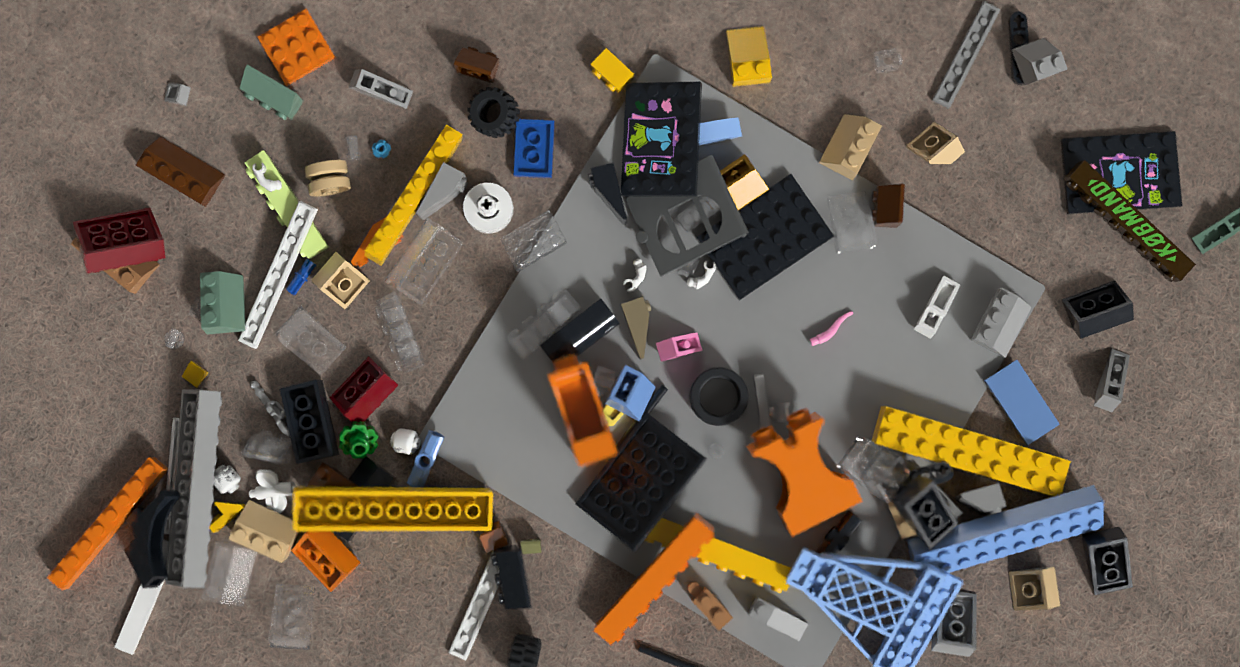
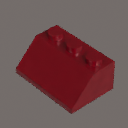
[329,356,398,422]

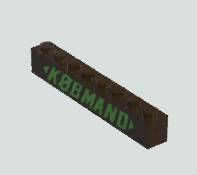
[1063,160,1196,282]

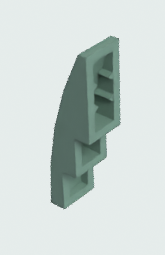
[1192,207,1240,254]

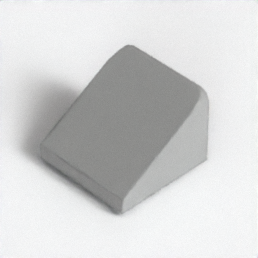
[164,83,190,106]

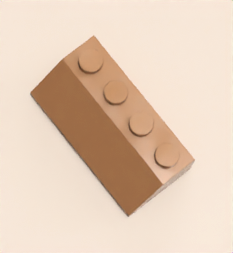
[71,238,160,294]

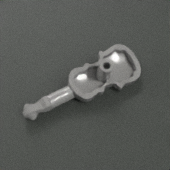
[250,381,290,436]

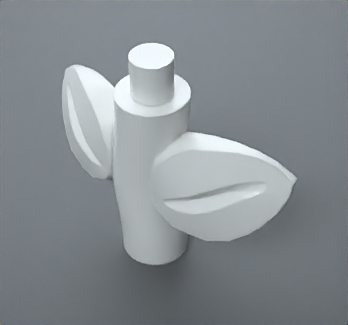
[249,470,296,514]

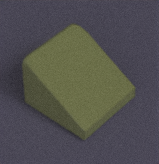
[521,539,542,554]

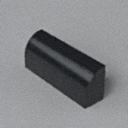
[540,299,620,362]

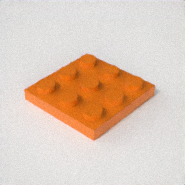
[258,9,336,86]

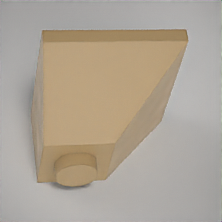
[906,122,965,164]

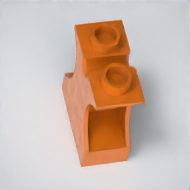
[548,354,617,467]
[746,408,862,536]

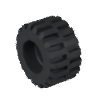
[467,87,520,138]
[507,633,542,667]

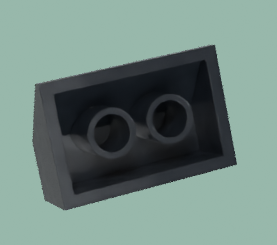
[1062,281,1134,339]
[491,544,532,609]

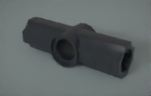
[815,511,862,555]

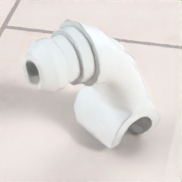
[252,163,282,192]
[623,258,647,292]
[687,260,716,289]

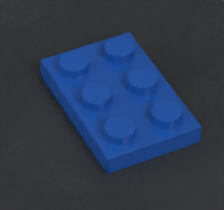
[514,119,555,178]

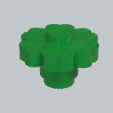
[339,421,378,459]

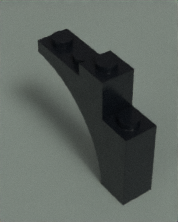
[124,490,181,588]

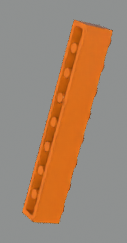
[47,457,168,590]
[593,512,715,645]

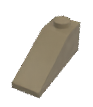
[621,297,652,360]

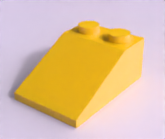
[726,27,772,86]

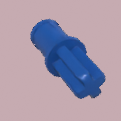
[286,258,317,295]

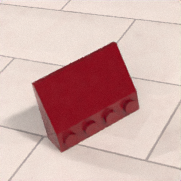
[73,208,166,274]

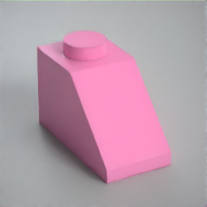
[656,332,702,362]

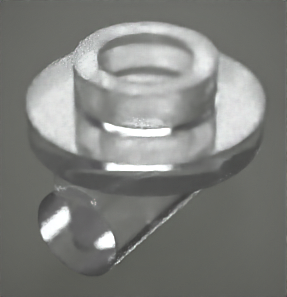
[165,328,184,349]

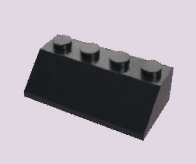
[279,379,339,464]
[334,456,397,542]

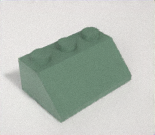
[240,65,303,120]
[200,271,245,335]

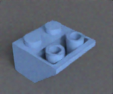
[605,365,655,421]

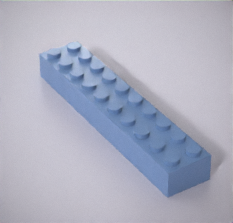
[907,485,1104,580]

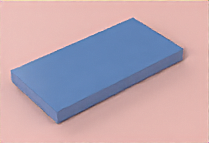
[984,360,1060,445]

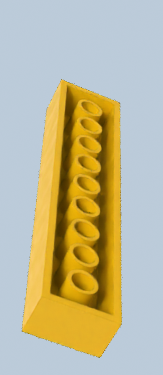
[871,406,1071,497]
[292,487,493,531]

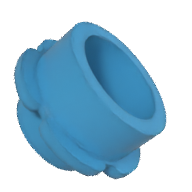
[372,140,391,158]

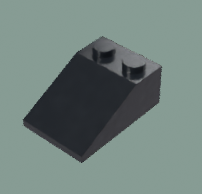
[588,163,627,225]
[892,475,958,549]
[1082,527,1133,595]

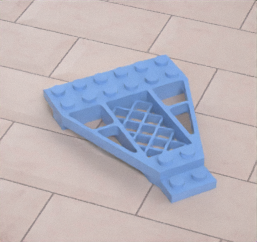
[786,547,963,667]

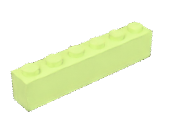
[245,150,329,259]

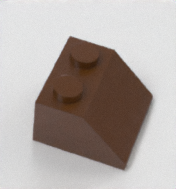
[454,47,500,83]
[871,184,905,228]
[306,462,359,487]

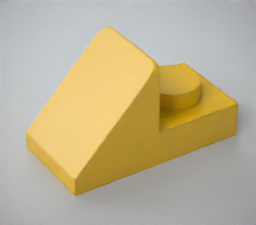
[209,502,246,533]

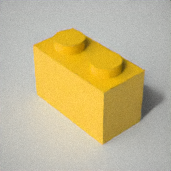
[591,48,634,93]

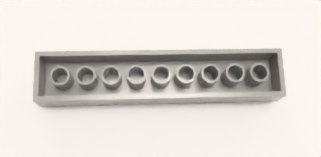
[165,390,222,588]

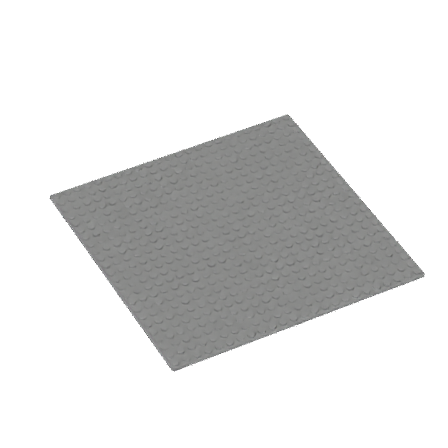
[419,54,1045,667]

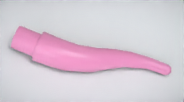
[809,311,853,346]

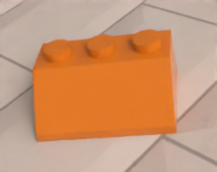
[291,531,361,592]

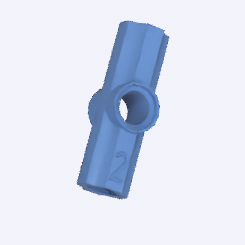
[407,430,445,488]

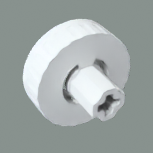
[463,182,513,233]

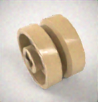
[304,160,351,197]

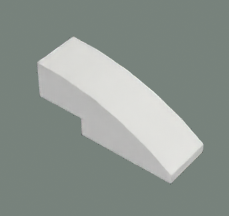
[914,276,960,339]

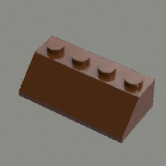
[136,137,226,207]

